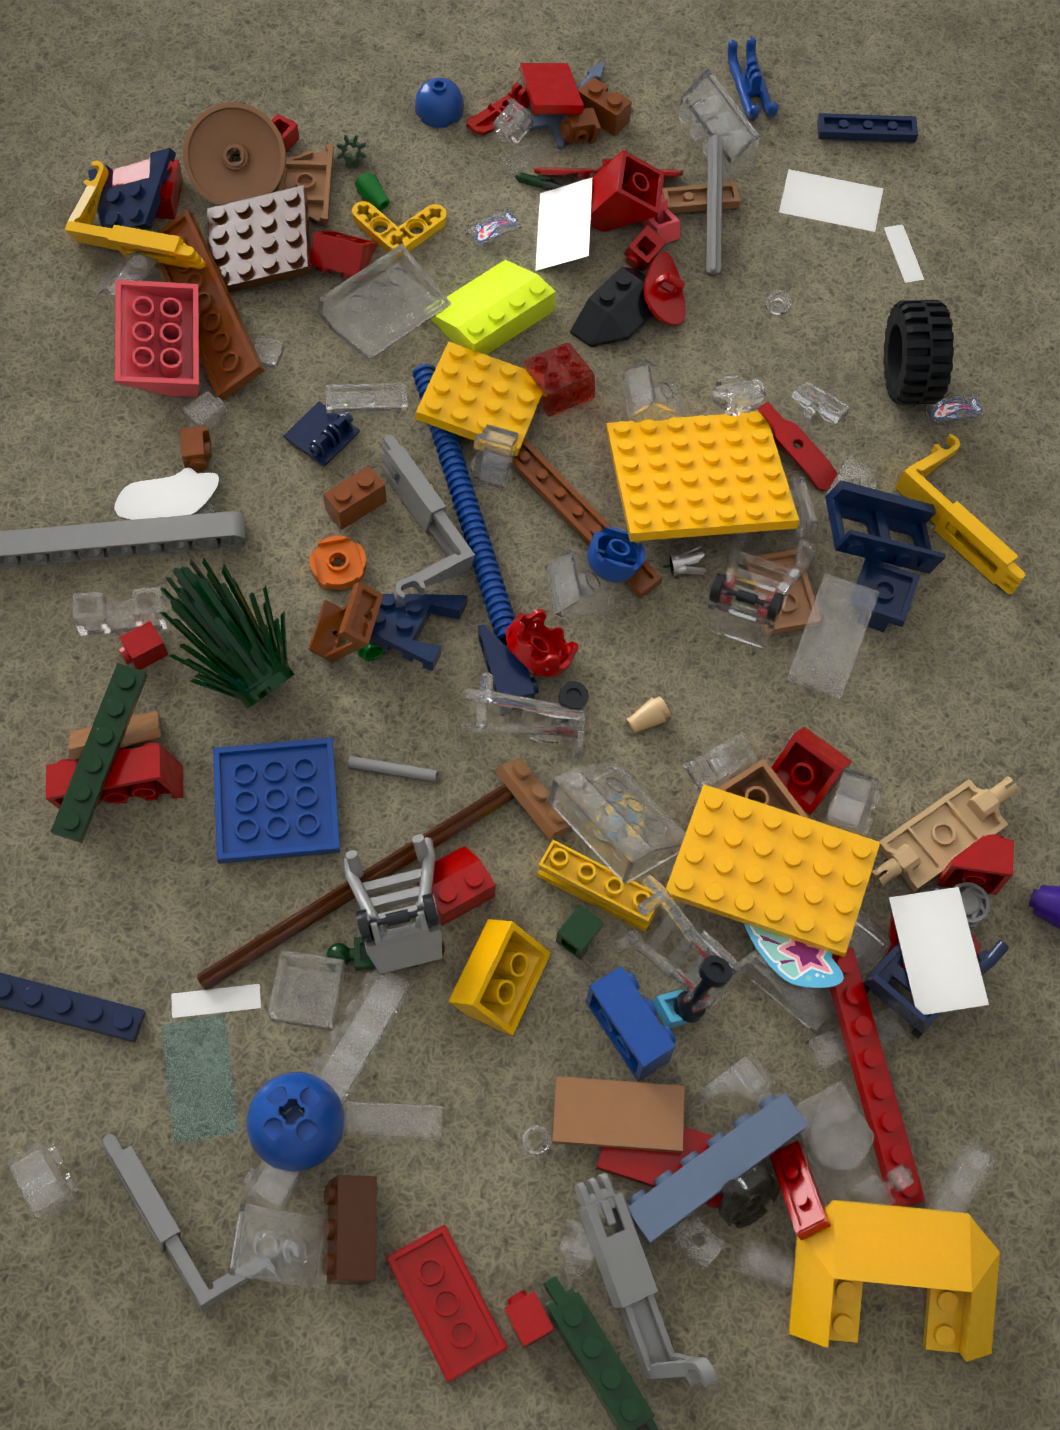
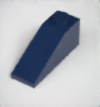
[478,624,539,713]

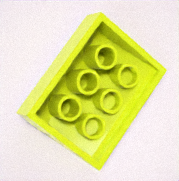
[425,260,556,355]

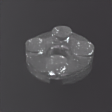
[712,375,766,416]

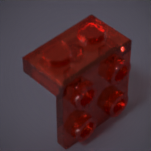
[524,343,595,417]

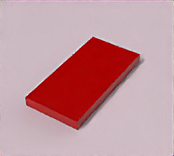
[520,63,584,114]
[596,1127,728,1210]
[386,1225,508,1383]

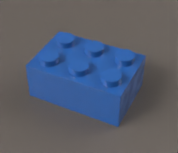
[586,966,676,1082]

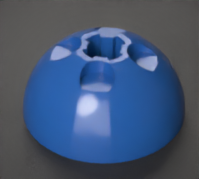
[246,1072,345,1171]

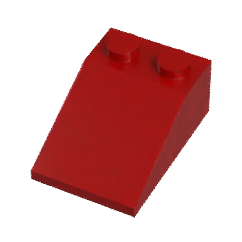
[112,159,183,219]

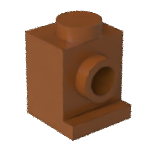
[559,108,601,144]
[180,426,212,472]

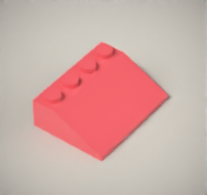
[115,280,199,397]

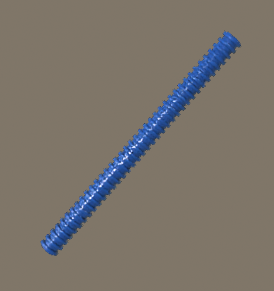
[412,364,516,644]

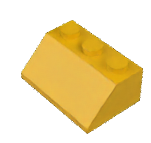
[448,919,551,1036]

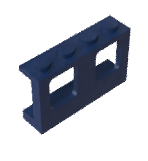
[825,480,946,574]

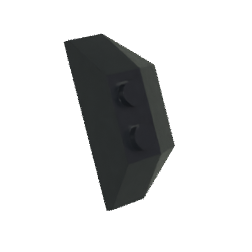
[570,267,653,347]

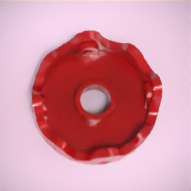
[505,609,579,678]

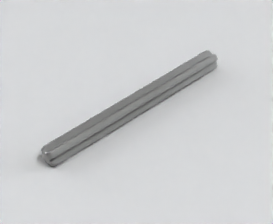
[706,135,723,276]

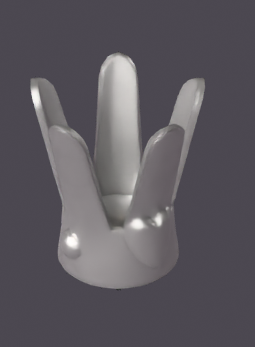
[663,546,707,576]

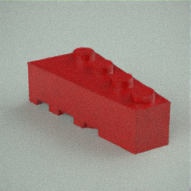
[46,742,184,809]

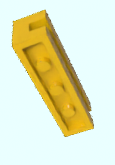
[537,840,662,933]

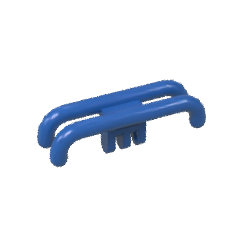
[728,37,779,120]

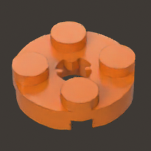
[309,536,367,590]

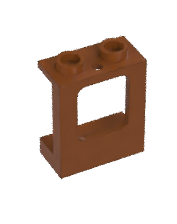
[308,581,383,662]

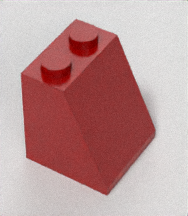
[590,150,665,232]

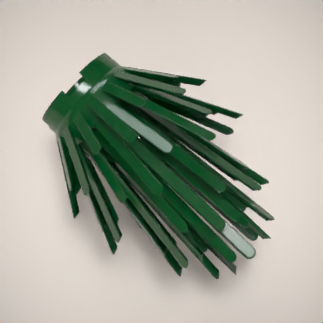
[159,558,295,709]

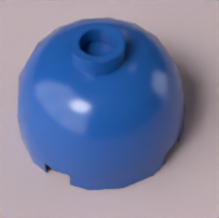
[415,78,464,128]
[587,527,646,583]

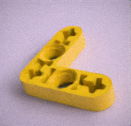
[352,201,447,257]

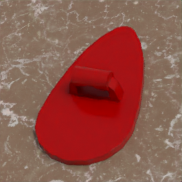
[644,251,686,326]

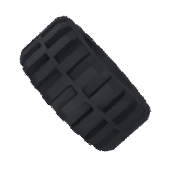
[883,300,954,405]

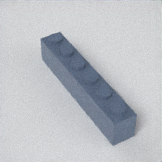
[627,1092,809,1246]

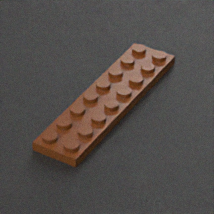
[158,210,265,401]

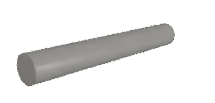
[348,756,437,782]

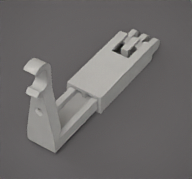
[381,435,475,604]
[103,1134,298,1312]
[575,1173,717,1387]

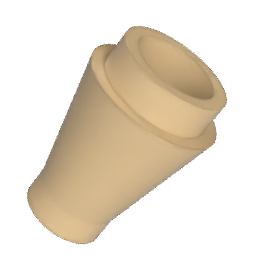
[626,696,671,734]

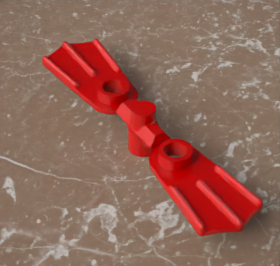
[534,158,683,178]

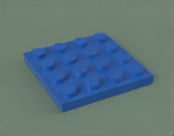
[213,738,341,864]

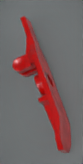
[466,82,530,135]
[757,401,838,491]

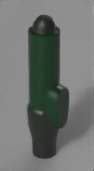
[515,172,563,191]

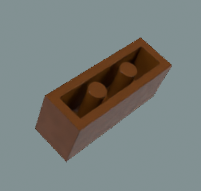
[323,1175,377,1285]

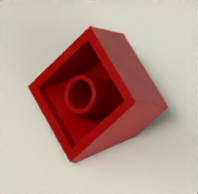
[310,230,378,280]
[771,727,852,815]
[936,834,1014,895]
[417,846,496,926]

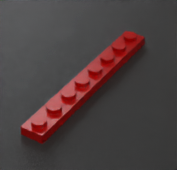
[829,947,925,1207]

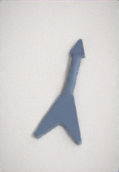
[522,61,605,150]

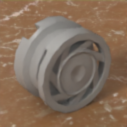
[953,882,990,929]

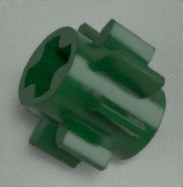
[336,135,367,167]

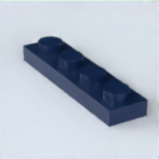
[817,113,918,142]

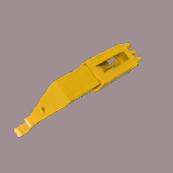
[64,161,205,269]
[895,434,1025,594]

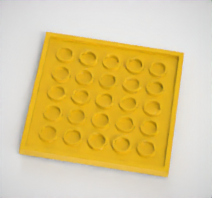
[606,411,799,542]

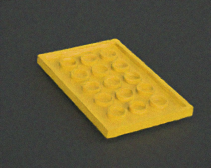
[664,784,880,957]

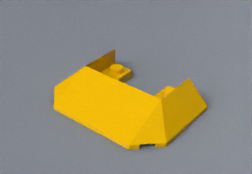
[788,1200,1000,1362]

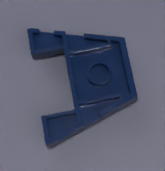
[88,147,176,230]
[370,594,468,671]

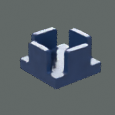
[848,558,920,632]

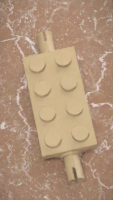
[870,777,1019,892]

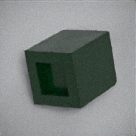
[556,905,603,960]

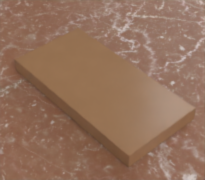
[552,1076,685,1153]

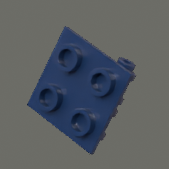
[283,401,360,467]

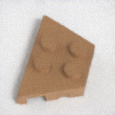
[279,143,334,226]

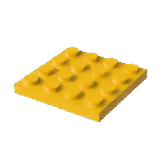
[414,341,549,456]

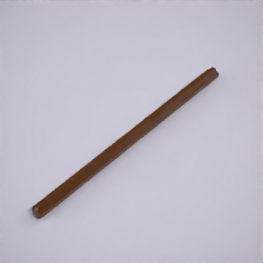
[197,784,514,990]

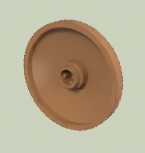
[183,102,286,206]

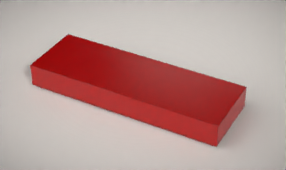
[770,1140,831,1241]

